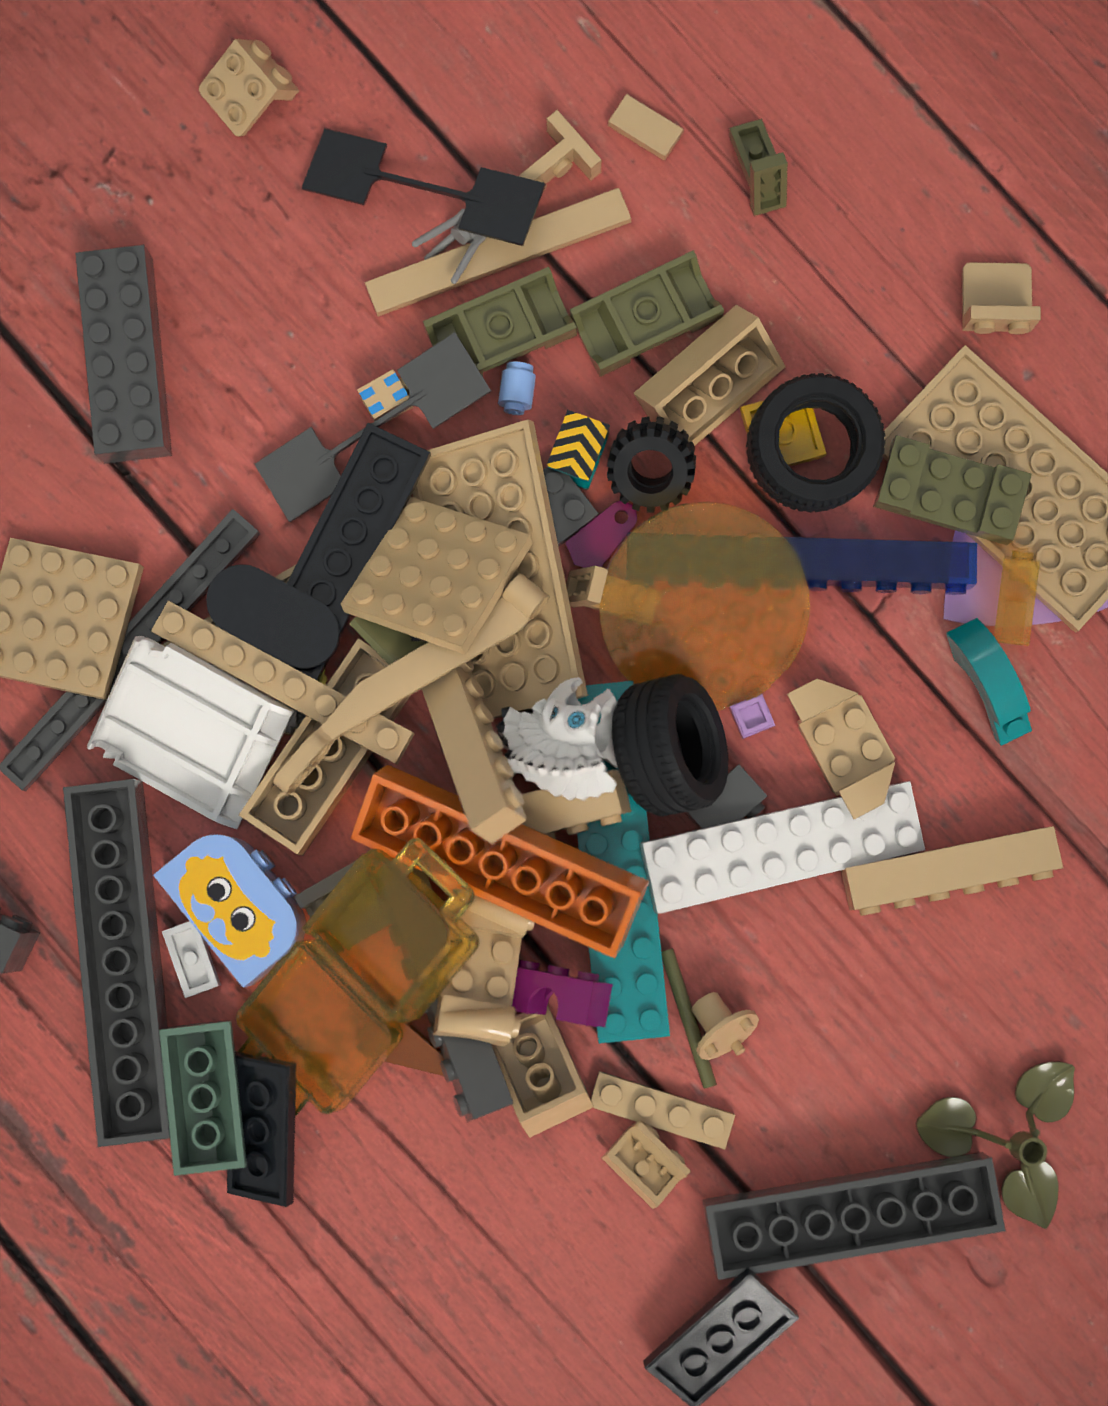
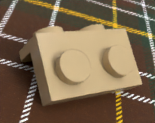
[602,1121,690,1209]

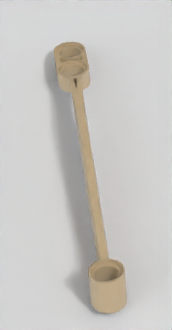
[273,574,550,795]

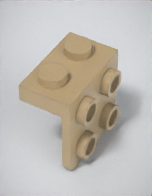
[199,39,299,136]
[962,263,1041,334]

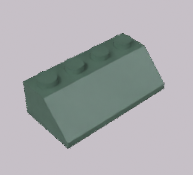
[159,1021,247,1176]

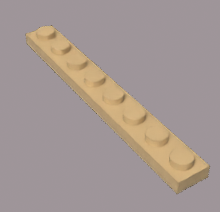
[151,601,414,765]

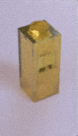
[994,550,1040,646]

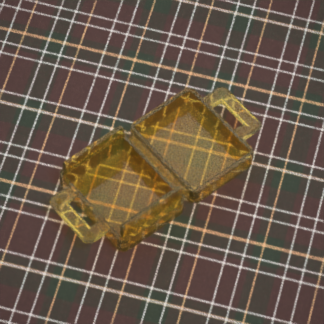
[236,838,480,1117]

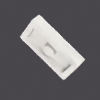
[162,921,221,998]

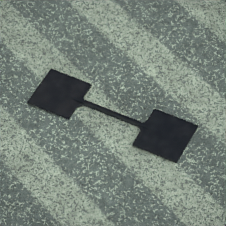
[301,128,546,246]

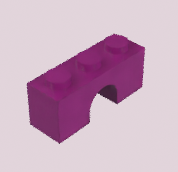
[512,960,612,1027]

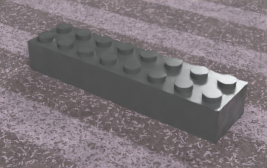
[702,1152,1006,1280]

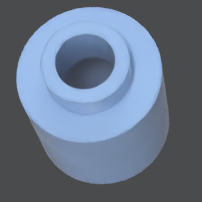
[498,361,536,415]

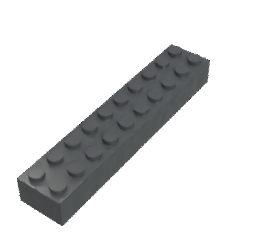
[63,779,170,1147]

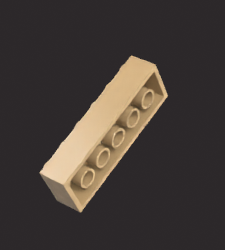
[239,638,411,856]

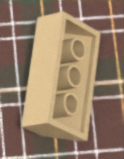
[633,305,786,446]

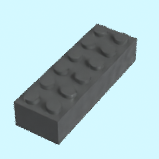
[75,245,172,464]

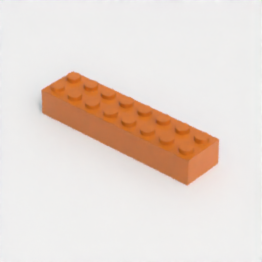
[351,765,650,958]

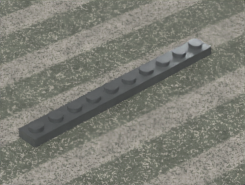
[0,509,260,791]

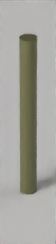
[661,948,717,1089]

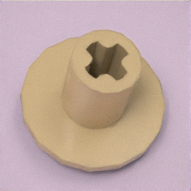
[691,992,759,1060]

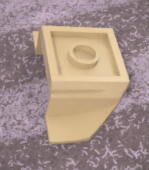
[787,679,895,820]

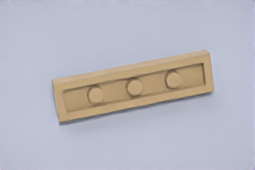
[591,1071,735,1150]

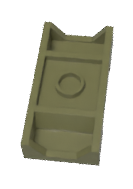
[570,250,724,377]
[423,267,577,376]
[873,435,1032,545]

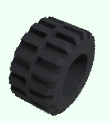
[607,417,696,513]

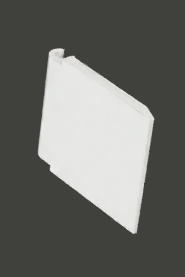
[87,636,294,829]

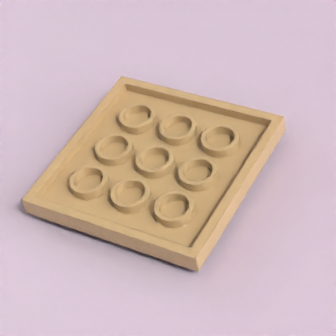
[341,497,533,654]
[0,538,144,700]

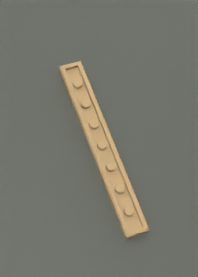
[365,188,631,317]

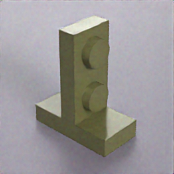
[729,119,788,216]

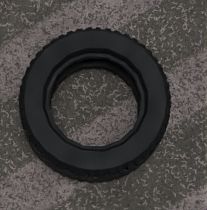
[746,373,886,513]
[612,674,728,817]

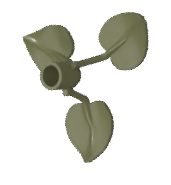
[916,1062,1075,1229]

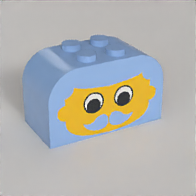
[153,835,306,988]

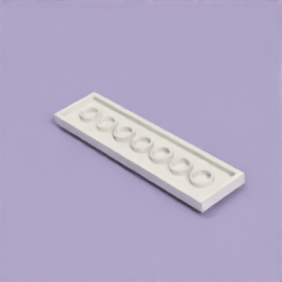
[639,781,925,914]

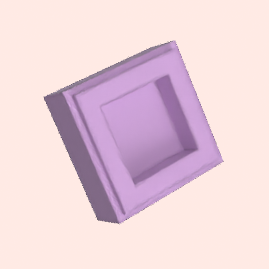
[729,693,775,739]

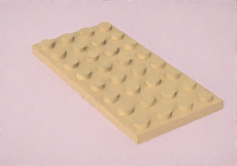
[882,345,1108,632]
[413,419,588,719]

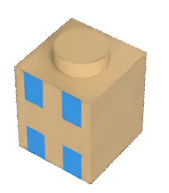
[357,370,413,422]

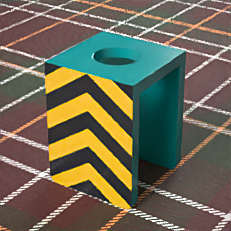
[547,410,610,490]

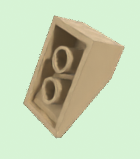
[491,1005,594,1138]

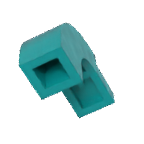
[946,618,1032,746]

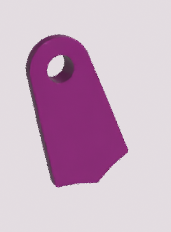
[565,501,637,568]

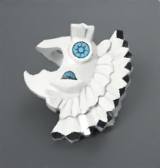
[496,677,618,801]

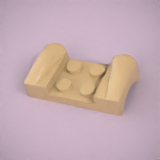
[433,888,535,1047]

